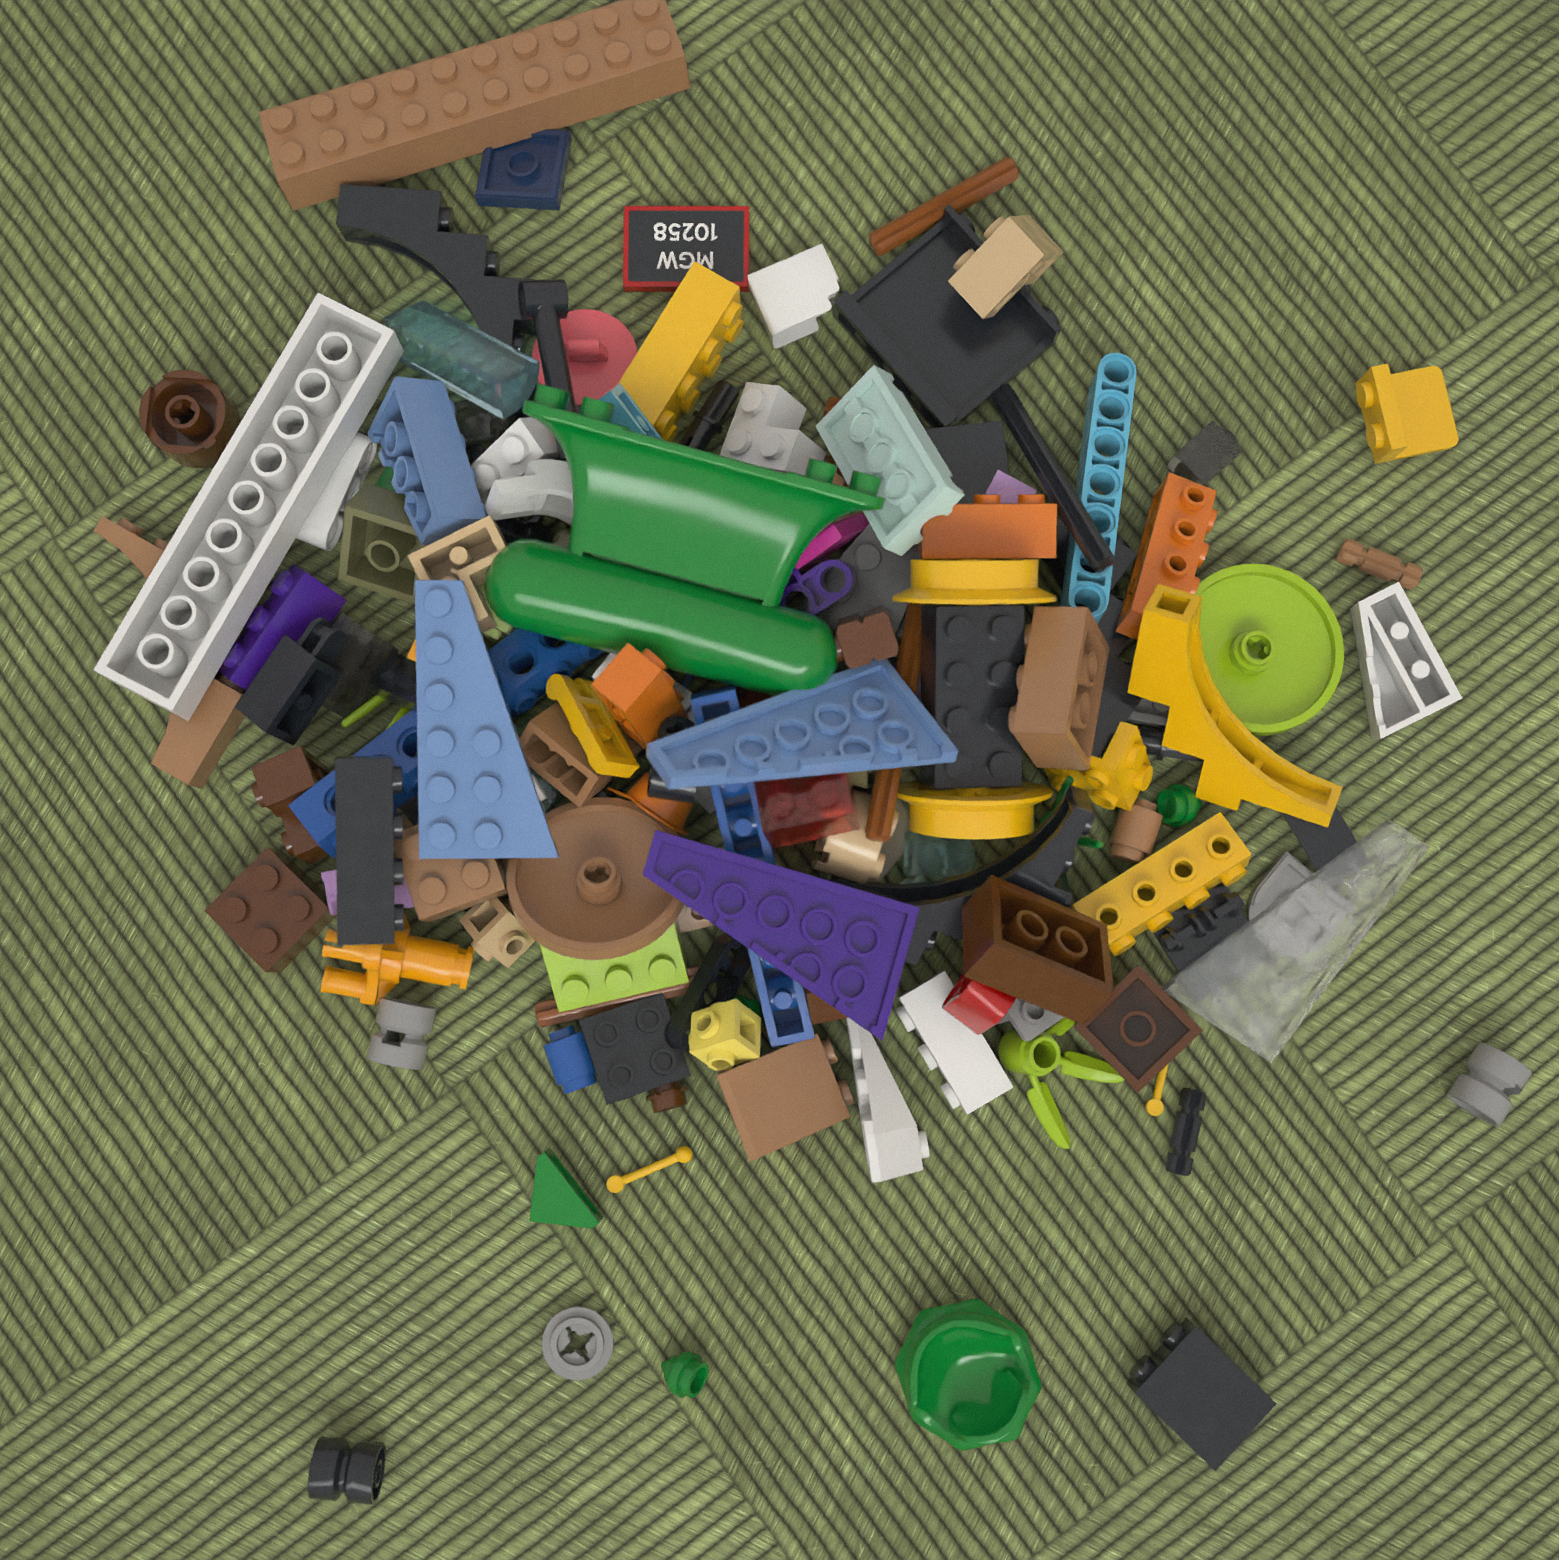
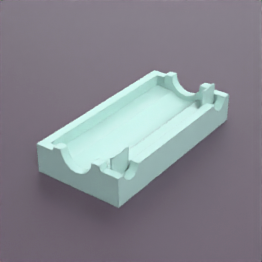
[815,365,964,556]

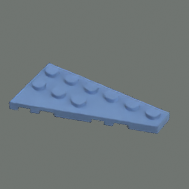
[415,580,560,859]
[646,659,959,789]

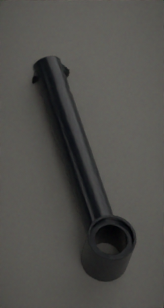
[518,279,577,462]

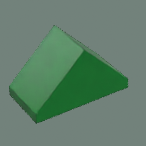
[529,1148,604,1229]

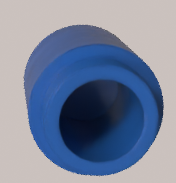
[543,1025,598,1094]

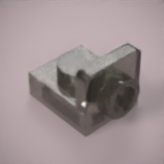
[453,395,517,447]

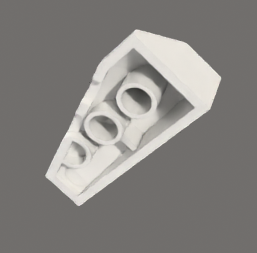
[846,1018,929,1183]

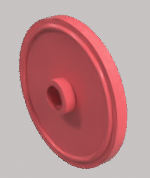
[532,309,637,407]

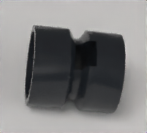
[308,1437,386,1505]

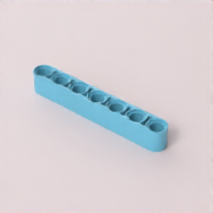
[1060,353,1137,625]

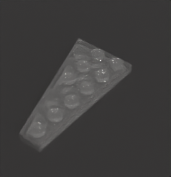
[1161,819,1430,1063]

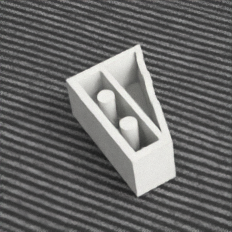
[1350,582,1462,742]

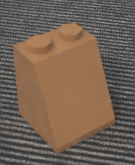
[716,1032,855,1162]

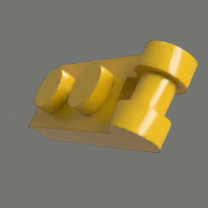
[546,673,640,778]

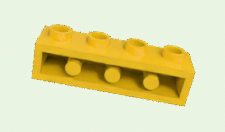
[1072,812,1252,956]

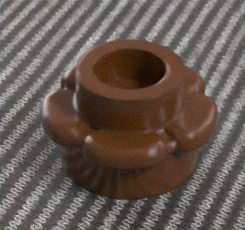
[646,1081,689,1113]

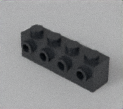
[335,756,404,946]

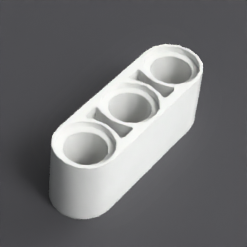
[296,432,377,551]

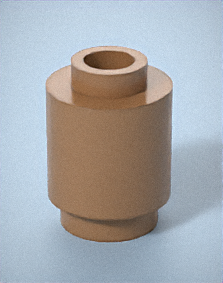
[1108,798,1163,864]

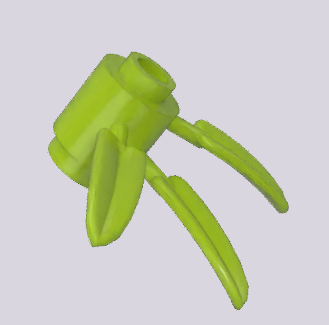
[998,1017,1125,1149]

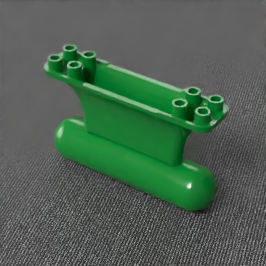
[485,384,886,697]

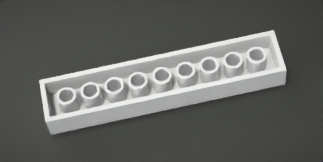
[94,293,404,721]

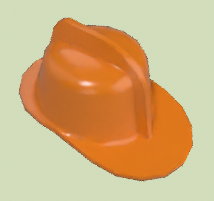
[607,771,693,835]

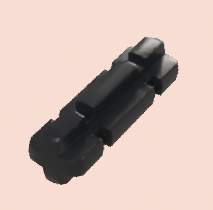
[1165,1088,1207,1176]

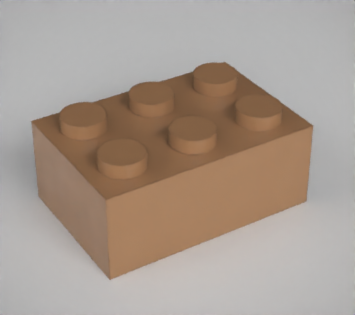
[1009,607,1110,770]

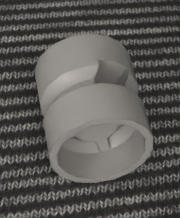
[366,997,437,1070]
[1446,1042,1532,1127]

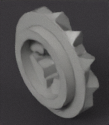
[542,1305,614,1380]

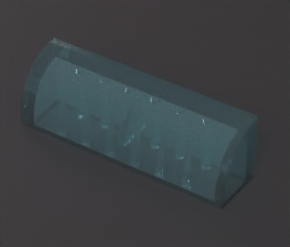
[384,300,540,419]

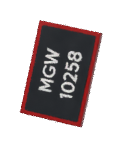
[623,206,750,292]

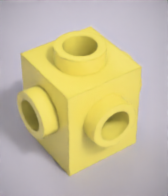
[688,999,761,1071]

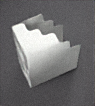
[747,244,839,349]

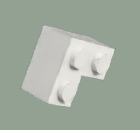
[720,382,826,475]

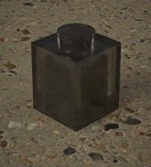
[1167,421,1243,487]

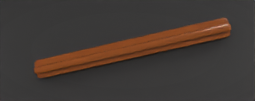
[865,603,930,842]

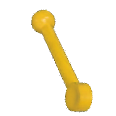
[1145,1064,1169,1116]
[606,1146,693,1193]

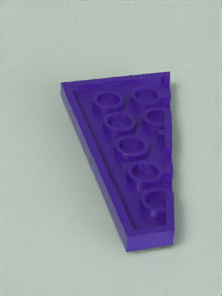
[642,830,920,1040]

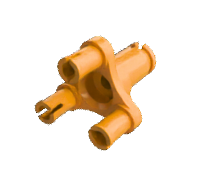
[321,913,474,1006]

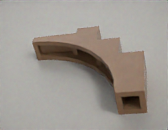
[93,516,245,789]

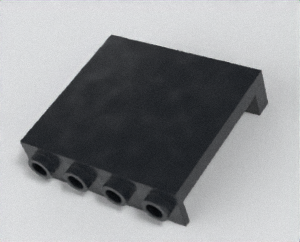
[832,205,1061,428]

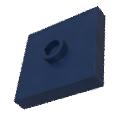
[475,129,572,210]

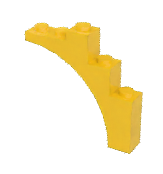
[1127,584,1343,827]

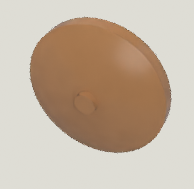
[506,797,684,960]

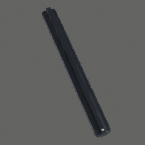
[991,383,1115,572]

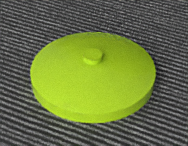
[1195,564,1344,736]

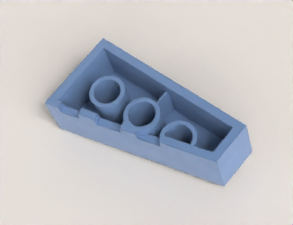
[367,376,488,545]

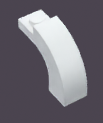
[484,459,573,526]

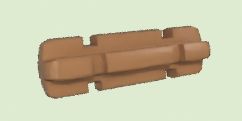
[1336,539,1423,589]

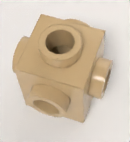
[459,897,535,968]

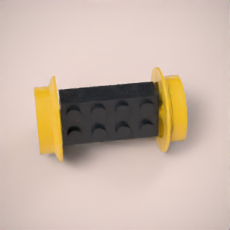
[892,558,1056,839]

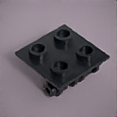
[1153,882,1270,1001]
[579,993,691,1105]

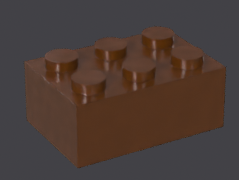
[962,875,1114,1024]

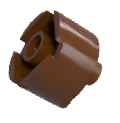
[139,370,241,468]

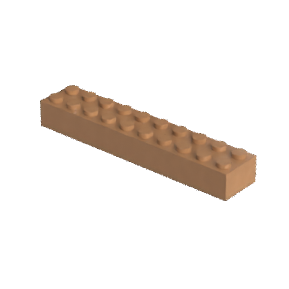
[258,0,691,211]

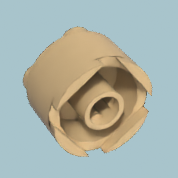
[812,784,899,885]

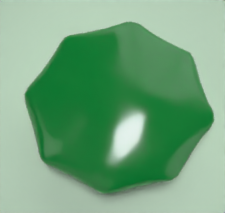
[895,1299,1042,1451]

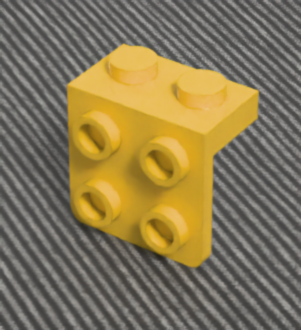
[1355,364,1459,464]
[1044,721,1153,811]

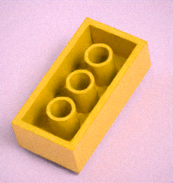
[617,261,744,442]

